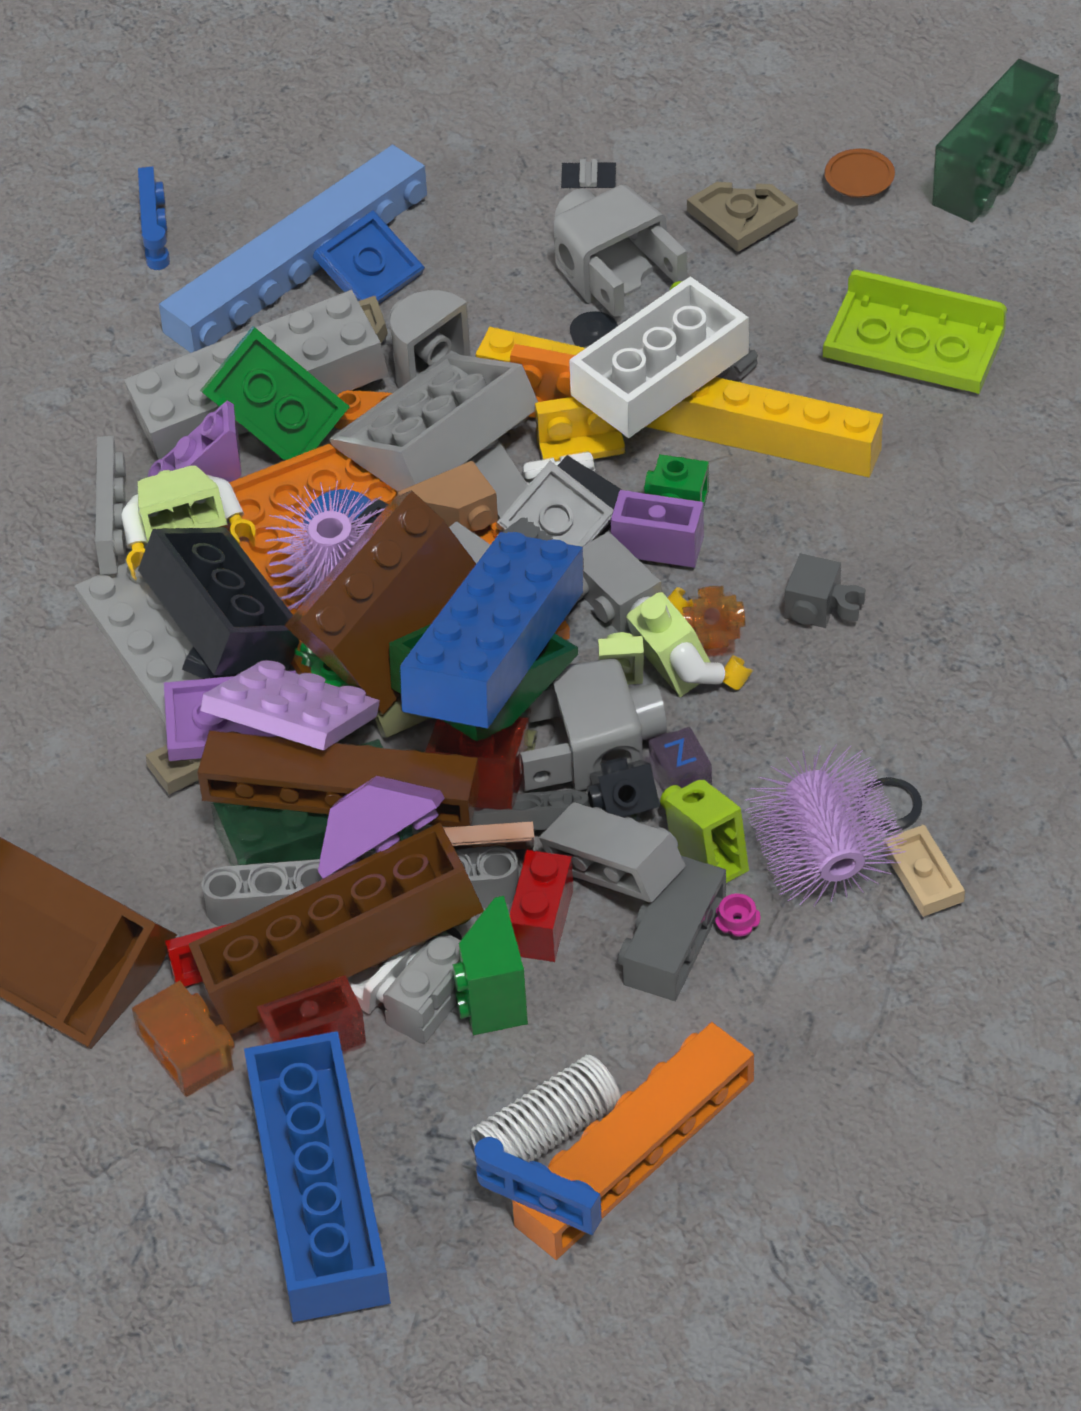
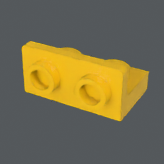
[535,397,625,461]

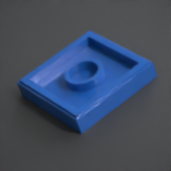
[312,210,425,304]

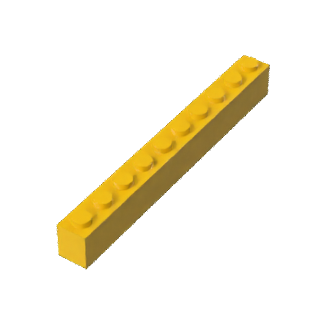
[475,326,883,478]

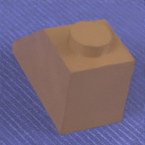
[397,461,498,532]

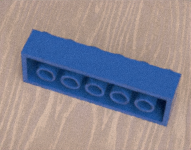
[400,532,583,729]
[244,1031,391,1322]

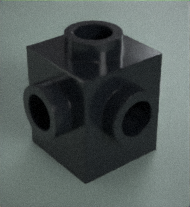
[587,757,661,821]

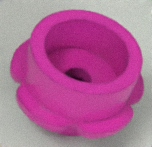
[715,893,761,937]

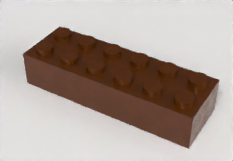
[189,822,484,1035]

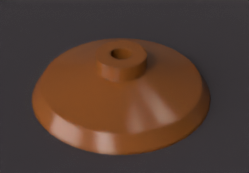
[825,148,895,198]

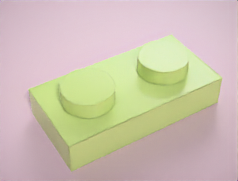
[598,632,644,685]

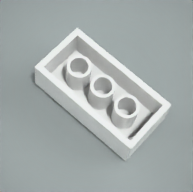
[569,276,749,438]

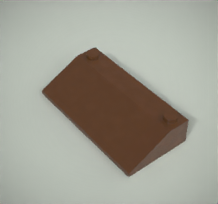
[0,837,178,1049]

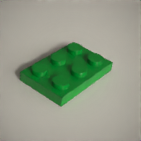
[200,326,350,460]

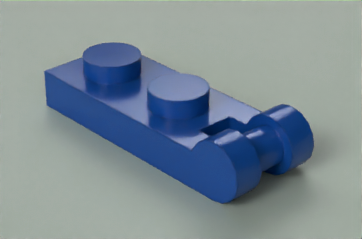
[138,166,170,270]
[474,1137,602,1235]

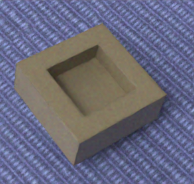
[146,745,201,794]

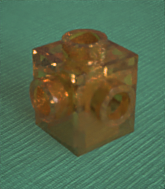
[682,585,746,649]

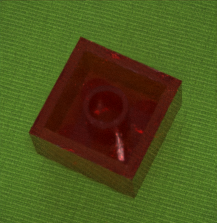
[425,717,529,810]

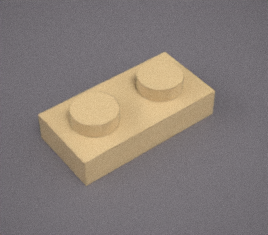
[883,825,965,917]

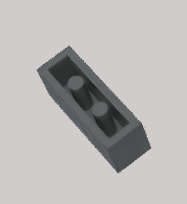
[618,856,726,1002]

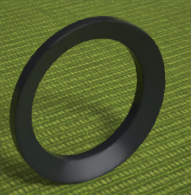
[857,777,922,832]

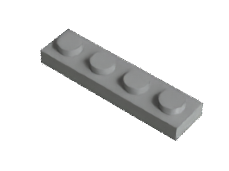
[95,436,126,575]

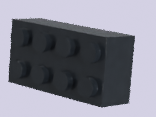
[138,527,300,676]

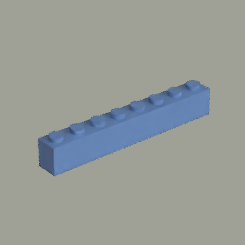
[159,144,427,353]

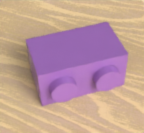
[611,490,704,568]

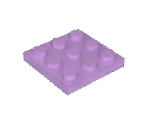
[200,660,380,750]

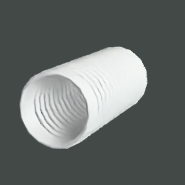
[471,1055,621,1162]

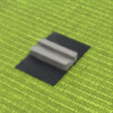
[561,159,616,188]

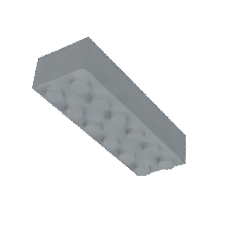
[124,290,388,460]

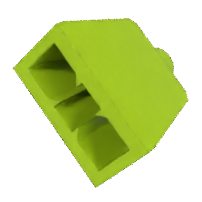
[660,780,749,883]

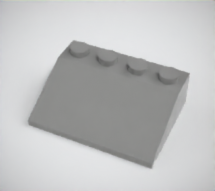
[329,353,538,491]

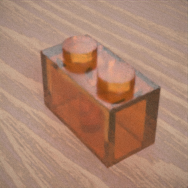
[132,981,235,1097]

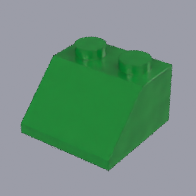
[452,896,528,1036]

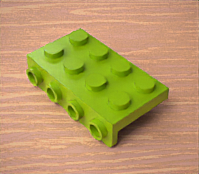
[823,270,1007,394]

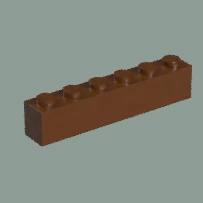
[197,730,480,827]

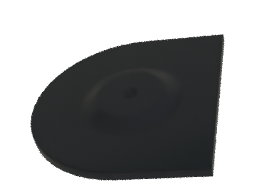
[570,311,618,347]

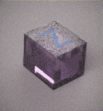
[649,726,712,792]

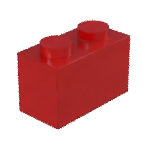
[509,850,573,962]

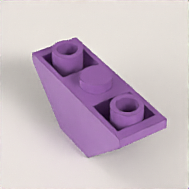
[148,401,242,482]
[318,776,445,879]

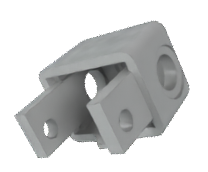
[554,184,687,317]
[511,658,667,791]

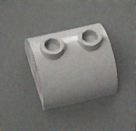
[390,290,471,389]

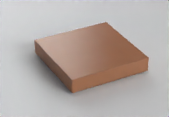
[444,821,534,850]

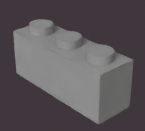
[539,802,686,903]

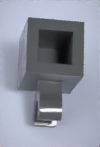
[784,553,866,628]

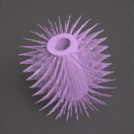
[265,480,385,610]
[745,744,907,906]

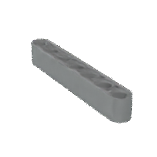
[201,846,519,926]

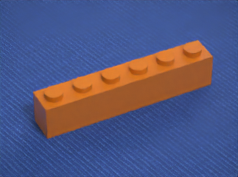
[512,1022,754,1260]

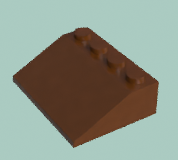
[284,490,476,715]

